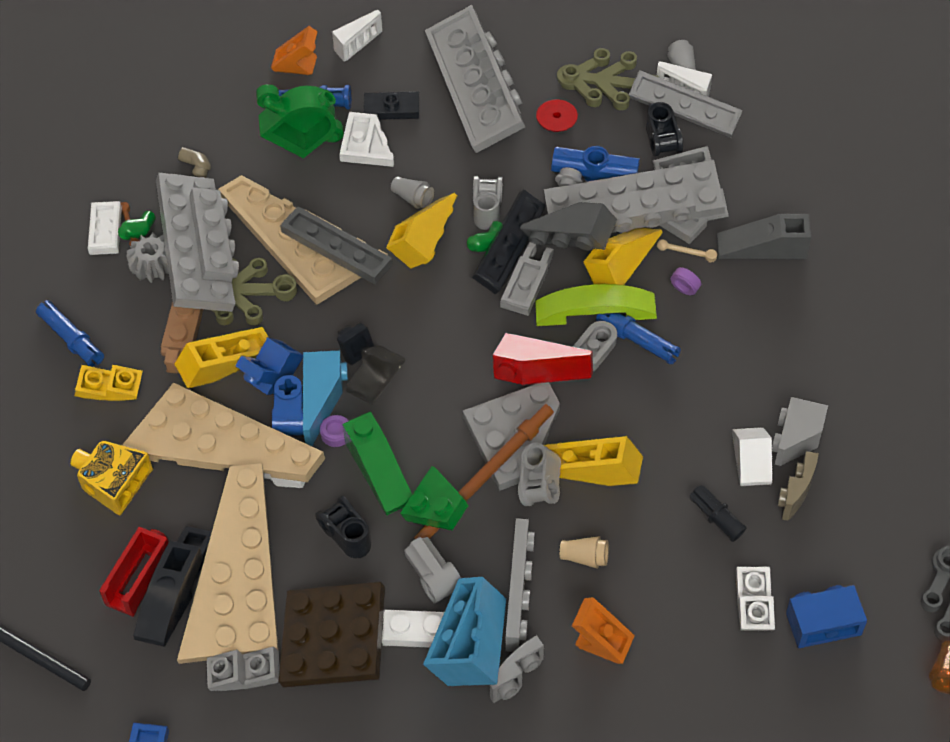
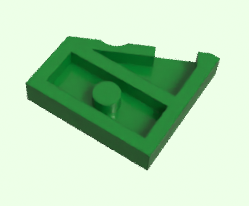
[400,466,469,531]

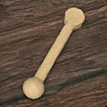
[657,239,717,262]

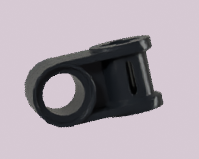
[646,102,683,157]
[315,496,371,559]

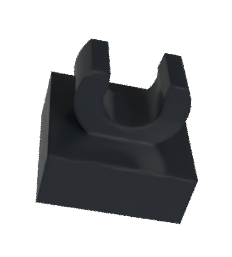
[337,322,376,366]

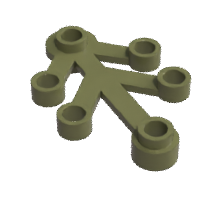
[557,48,658,110]
[211,257,297,325]

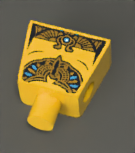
[70,441,153,516]

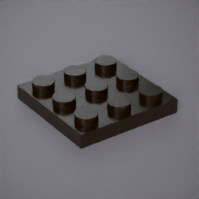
[278,582,385,688]

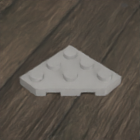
[463,382,560,491]

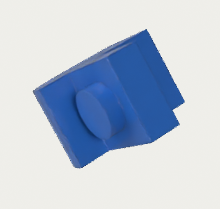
[236,337,303,395]

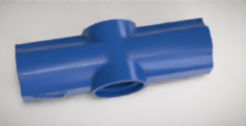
[551,146,640,182]

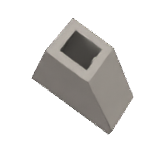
[772,397,828,466]

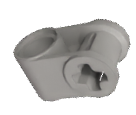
[473,176,503,230]
[518,442,561,506]

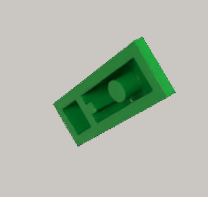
[342,411,412,516]

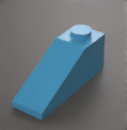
[303,350,348,446]

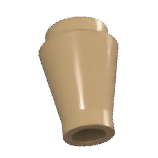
[560,536,609,569]

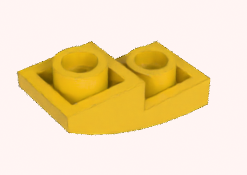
[75,365,143,401]

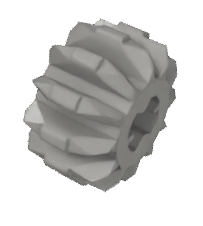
[126,232,169,283]

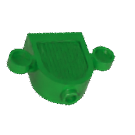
[256,84,344,159]

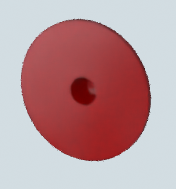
[536,99,578,132]

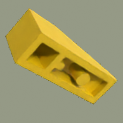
[174,327,269,388]
[540,436,643,486]

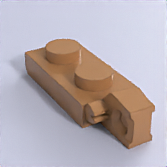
[161,302,204,374]

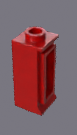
[99,527,169,617]

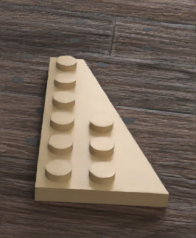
[122,383,325,482]

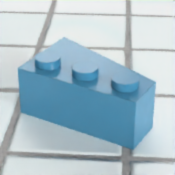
[423,577,506,686]

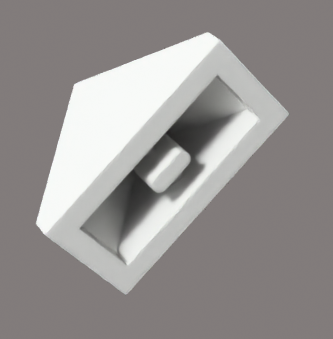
[732,428,772,486]

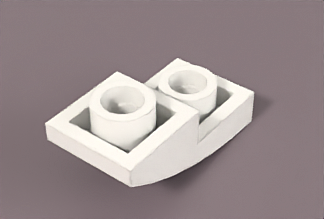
[735,567,775,631]

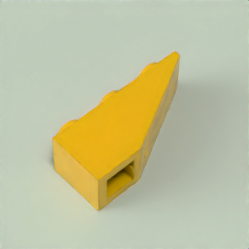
[386,193,457,269]
[584,228,663,285]

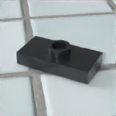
[364,91,419,120]

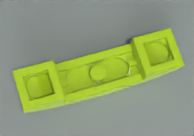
[535,284,657,326]

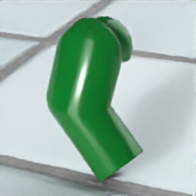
[118,211,156,240]
[467,221,502,252]

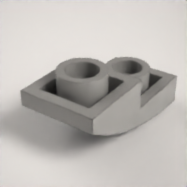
[490,635,544,703]
[207,647,280,691]

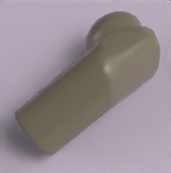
[178,147,211,178]

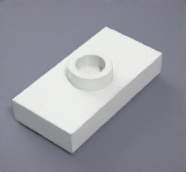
[88,201,122,255]

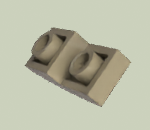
[778,451,819,521]

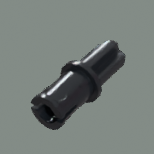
[690,485,747,542]

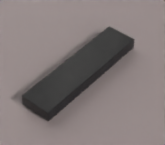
[472,189,546,294]

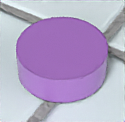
[670,267,701,295]
[320,415,348,447]

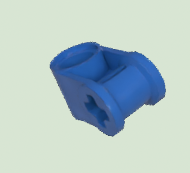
[272,375,304,436]

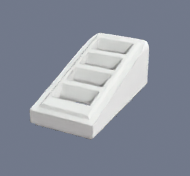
[332,10,382,61]
[657,61,712,97]

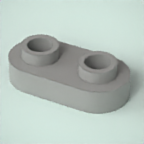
[573,321,617,371]

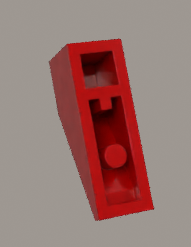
[493,333,593,385]

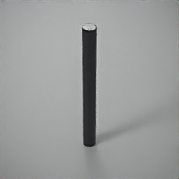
[0,626,91,691]

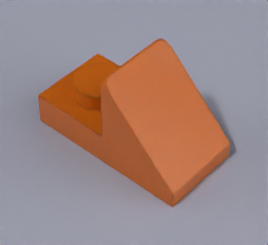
[271,26,318,75]
[572,597,635,664]

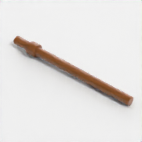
[413,404,554,540]

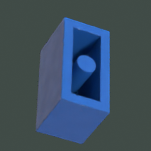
[786,585,867,649]

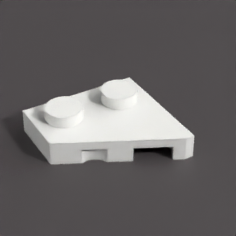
[340,112,394,167]

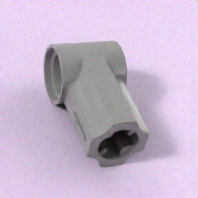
[404,537,461,603]

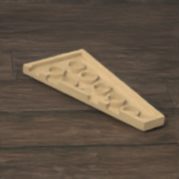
[218,175,388,305]
[177,463,279,664]

